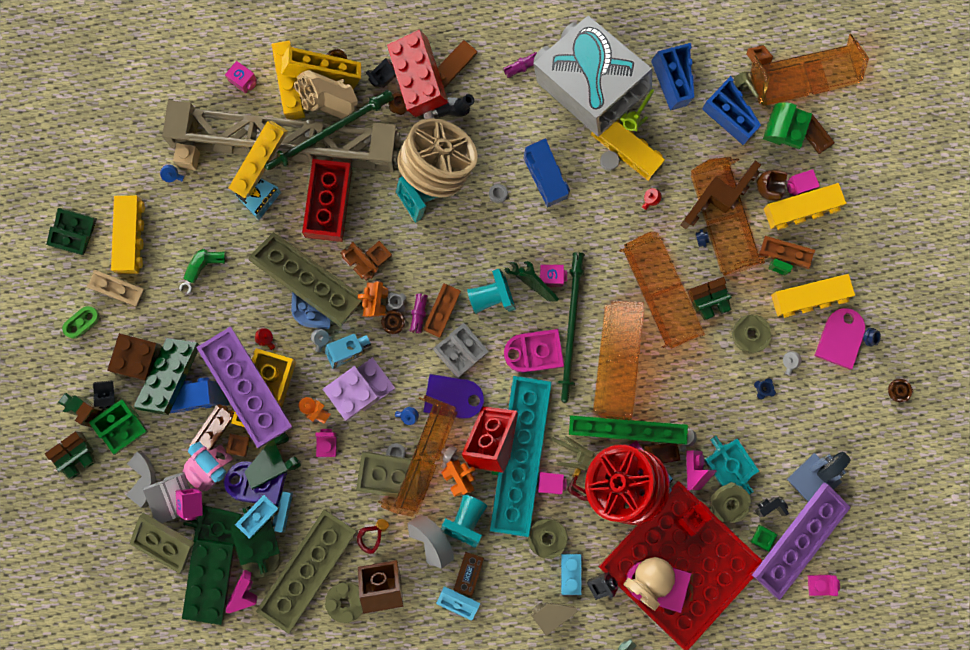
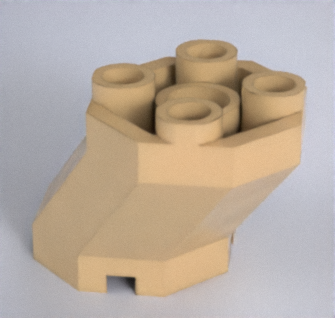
[294,70,358,119]

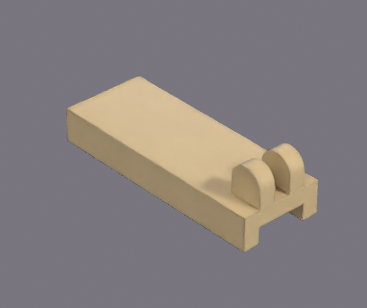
[86,270,144,307]

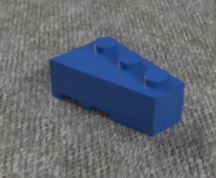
[651,43,694,111]
[702,76,761,145]
[523,138,570,207]
[169,377,229,414]

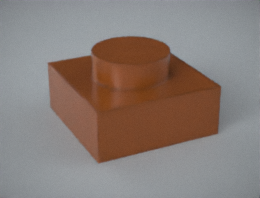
[746,45,773,66]
[365,241,392,268]
[225,434,250,457]

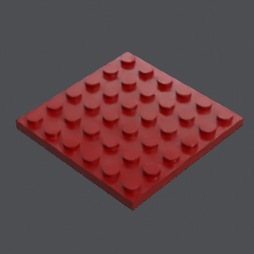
[598,481,762,650]

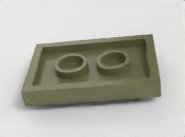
[356,451,421,500]
[129,512,194,574]

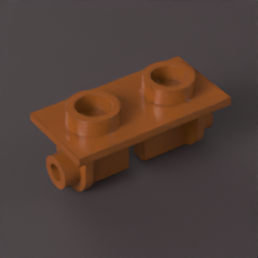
[340,242,378,281]

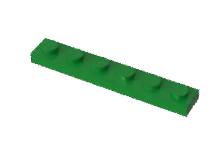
[569,415,688,445]

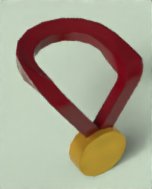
[567,468,588,501]
[357,519,389,554]

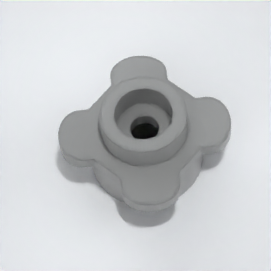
[386,292,406,312]

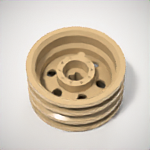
[397,118,478,197]

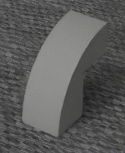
[126,451,156,508]
[407,514,454,569]

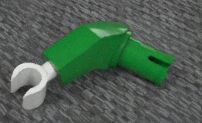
[179,249,225,294]

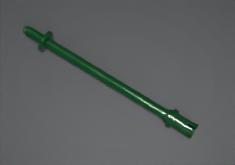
[265,89,394,170]
[558,252,585,403]

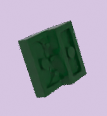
[46,208,97,255]

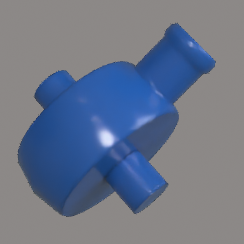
[160,165,184,182]
[395,407,419,425]

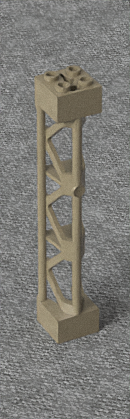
[162,100,401,172]

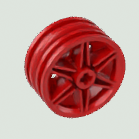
[585,445,670,525]

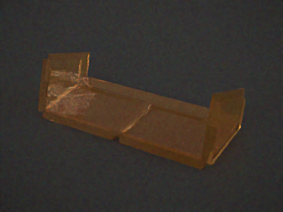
[750,34,869,106]
[691,157,771,276]
[619,231,705,349]
[591,301,645,420]
[378,395,457,517]

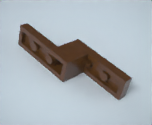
[680,160,762,229]

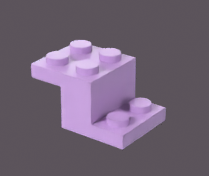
[323,357,395,421]

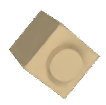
[173,143,200,170]

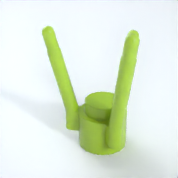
[620,89,654,131]

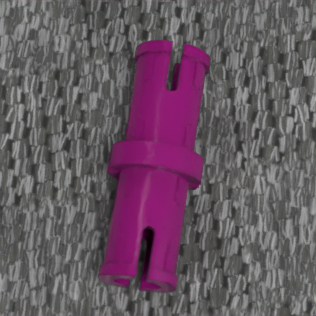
[503,52,537,78]
[409,293,428,334]

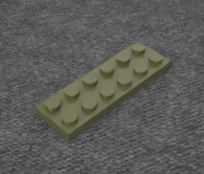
[249,232,363,327]
[256,509,357,634]

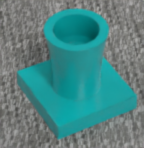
[396,176,438,223]
[467,268,516,314]
[441,495,488,548]

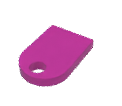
[814,308,865,370]
[504,329,564,373]
[627,561,691,613]

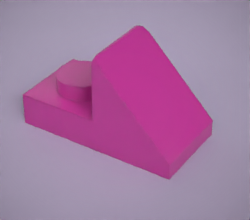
[686,450,717,490]
[226,569,258,613]

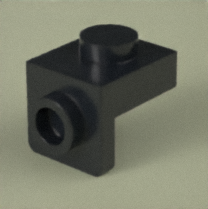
[366,58,396,88]
[93,380,115,409]
[755,497,789,517]
[587,572,618,600]

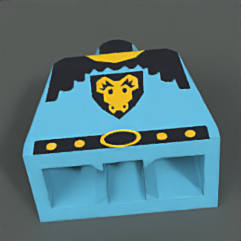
[235,179,281,220]
[325,334,371,369]

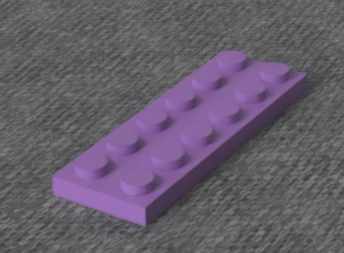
[196,326,293,448]
[752,482,851,600]

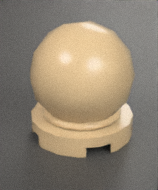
[623,557,675,611]

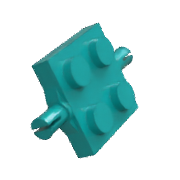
[704,435,759,495]

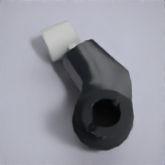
[424,94,475,119]

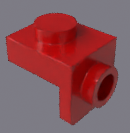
[678,501,714,536]

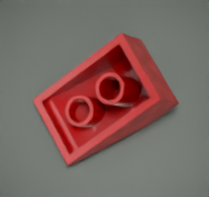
[461,406,518,473]

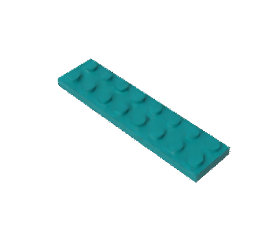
[490,376,552,537]

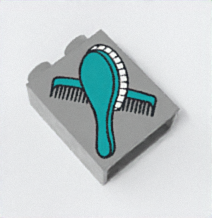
[533,16,652,137]

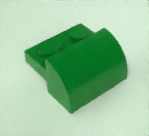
[763,102,812,149]
[89,399,148,455]

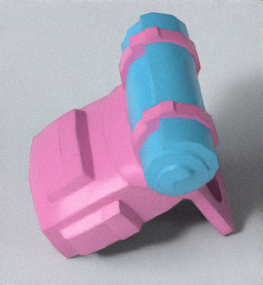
[182,442,233,492]

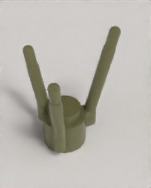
[734,72,771,109]
[551,436,596,471]

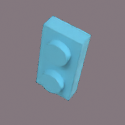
[273,492,293,533]
[235,495,279,539]
[561,554,581,595]
[436,586,480,621]

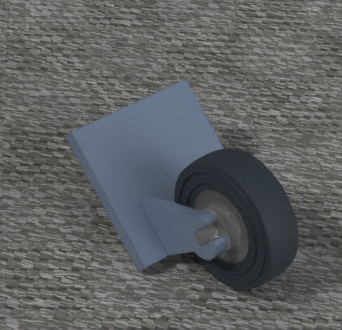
[786,451,851,502]

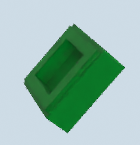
[769,258,793,276]
[750,525,777,552]

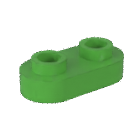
[62,306,100,339]

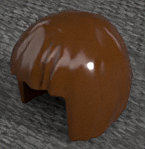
[757,170,788,201]

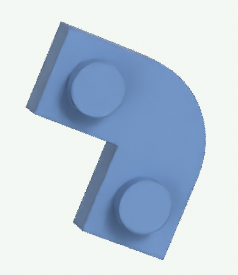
[291,292,330,329]

